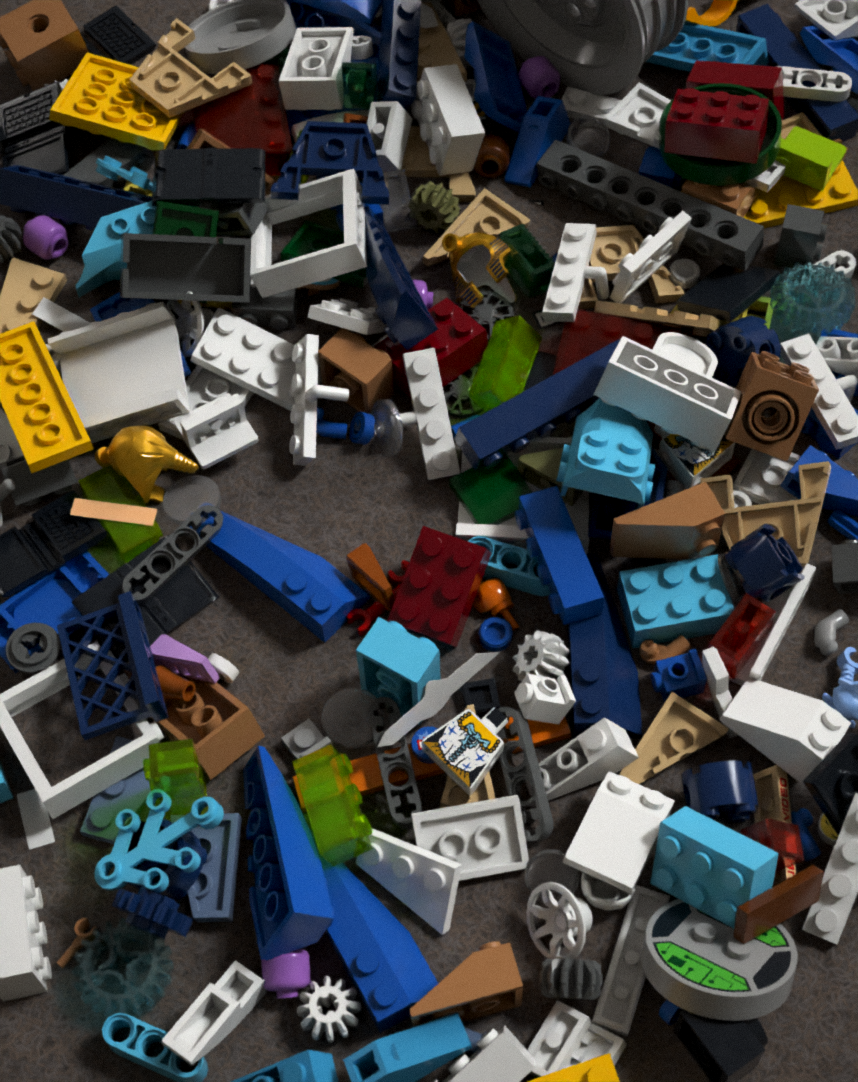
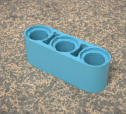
[468,536,551,596]
[102,1013,208,1082]

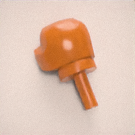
[473,578,519,631]

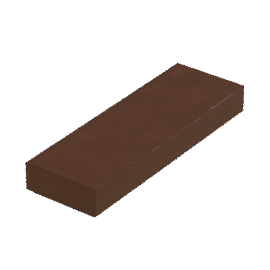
[734,865,823,944]

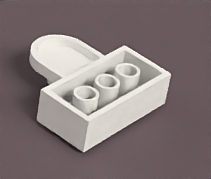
[594,332,742,452]

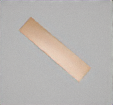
[70,498,157,526]

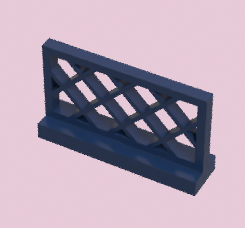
[57,591,169,740]

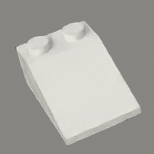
[794,0,858,40]
[279,27,354,111]
[719,677,851,786]
[562,771,675,894]

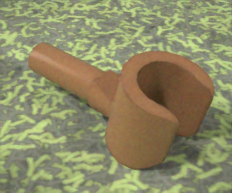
[56,918,99,968]

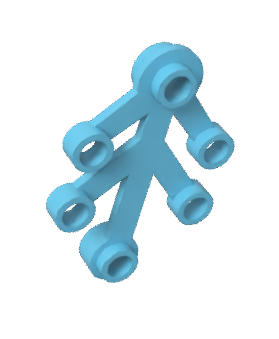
[95,155,197,207]
[94,789,224,893]

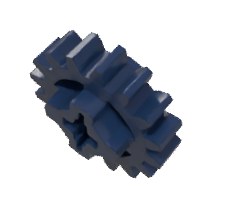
[112,887,193,939]

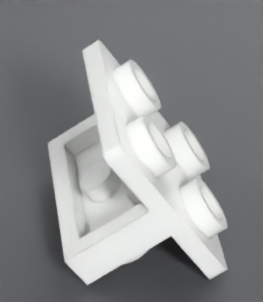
[174,393,259,469]

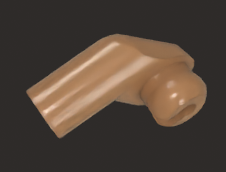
[639,635,691,664]

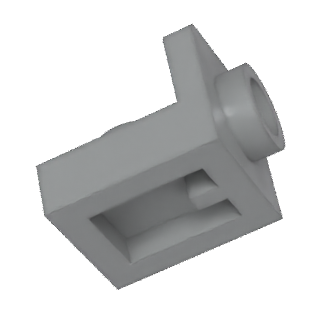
[281,719,334,773]

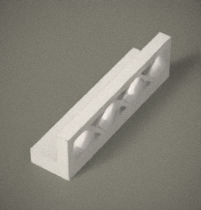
[726,563,816,686]

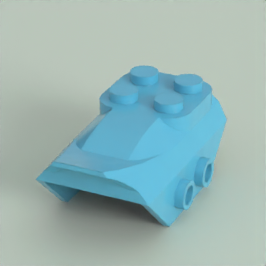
[75,201,156,297]
[556,397,655,510]

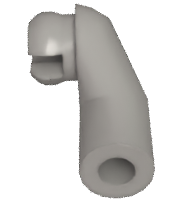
[814,609,849,655]

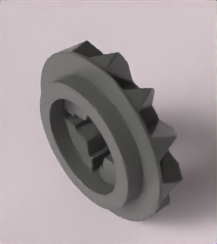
[6,623,62,675]

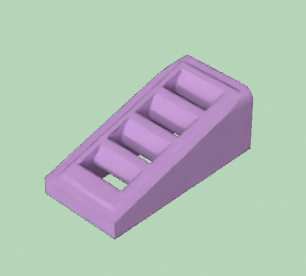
[150,634,220,683]

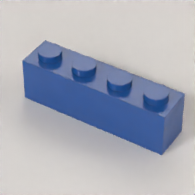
[515,486,604,625]

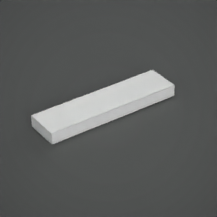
[592,885,670,1037]

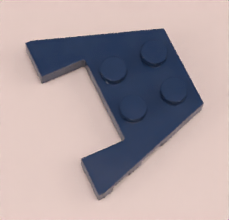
[271,121,390,205]

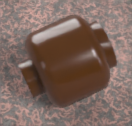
[473,134,510,179]

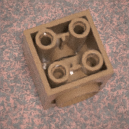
[0,0,90,91]
[724,351,819,462]

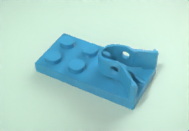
[646,21,768,72]

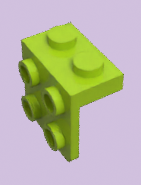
[775,127,846,191]

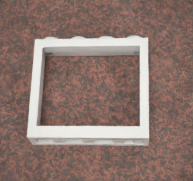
[249,168,367,298]
[0,641,165,820]

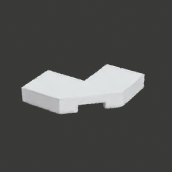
[702,647,738,738]

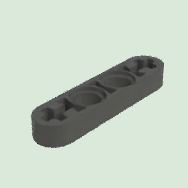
[122,505,223,605]
[368,697,422,829]
[496,707,554,841]

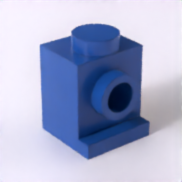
[650,649,707,703]

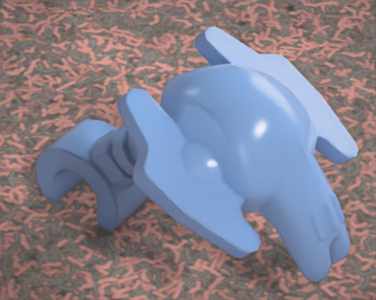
[822,647,858,728]

